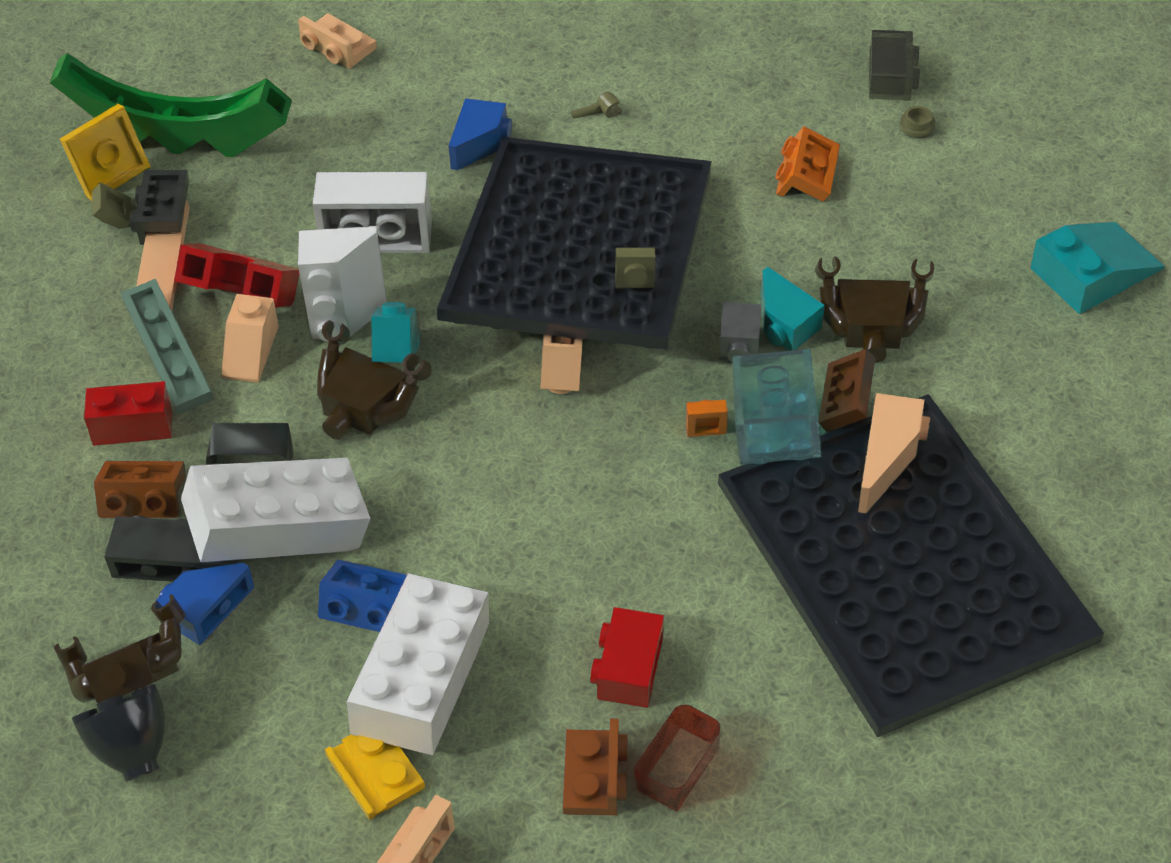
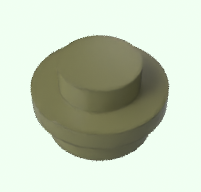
[900,105,935,137]

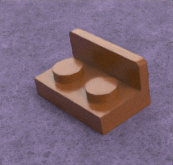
[94,461,185,518]
[563,718,628,816]

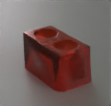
[634,705,720,812]

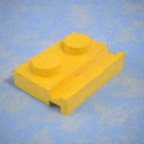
[324,734,425,820]

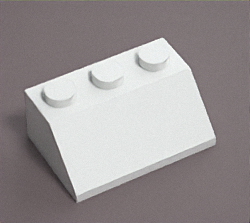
[298,226,387,342]

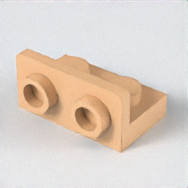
[298,13,377,69]
[377,794,455,863]

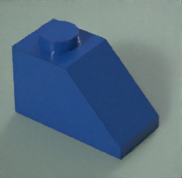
[448,98,512,170]
[155,562,255,645]

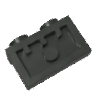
[130,170,189,245]

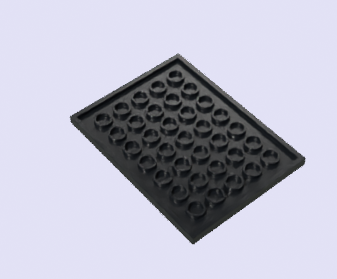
[437,137,712,350]
[718,394,1104,737]

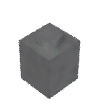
[719,302,761,364]

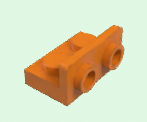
[775,126,840,202]

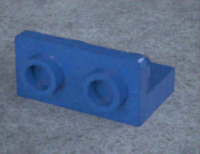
[318,559,407,632]

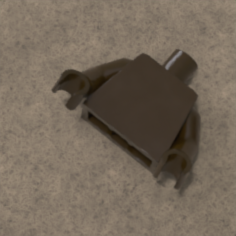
[815,256,934,363]
[317,320,432,440]
[54,594,186,704]

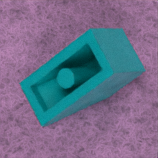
[761,266,824,352]
[371,302,421,363]

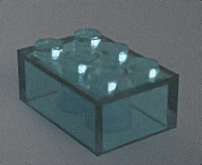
[732,349,821,464]

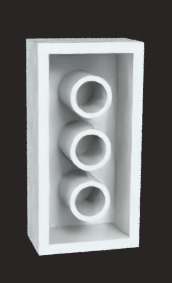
[181,458,371,562]
[347,573,489,755]

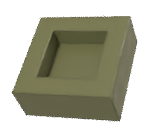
[92,182,131,229]
[615,248,655,288]

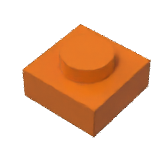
[686,400,728,437]

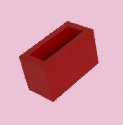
[84,381,172,446]
[590,607,664,708]

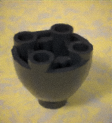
[72,684,165,782]

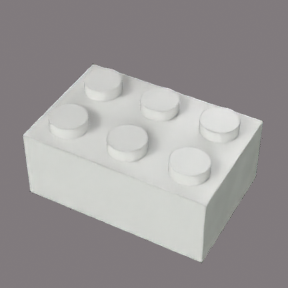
[313,172,432,253]

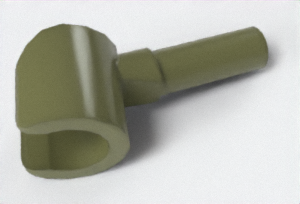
[571,92,622,119]

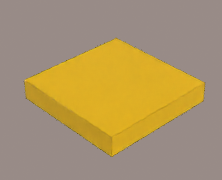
[59,104,151,201]

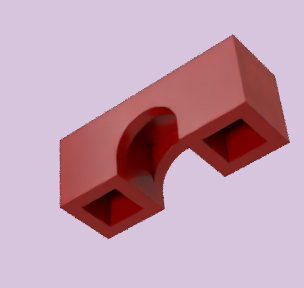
[174,243,300,308]

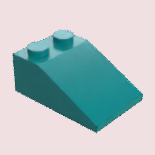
[1030,222,1165,314]

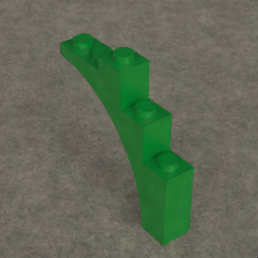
[49,53,292,157]

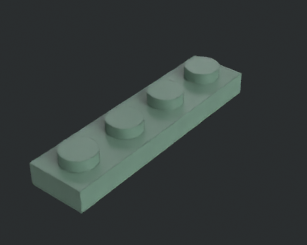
[120,279,214,414]

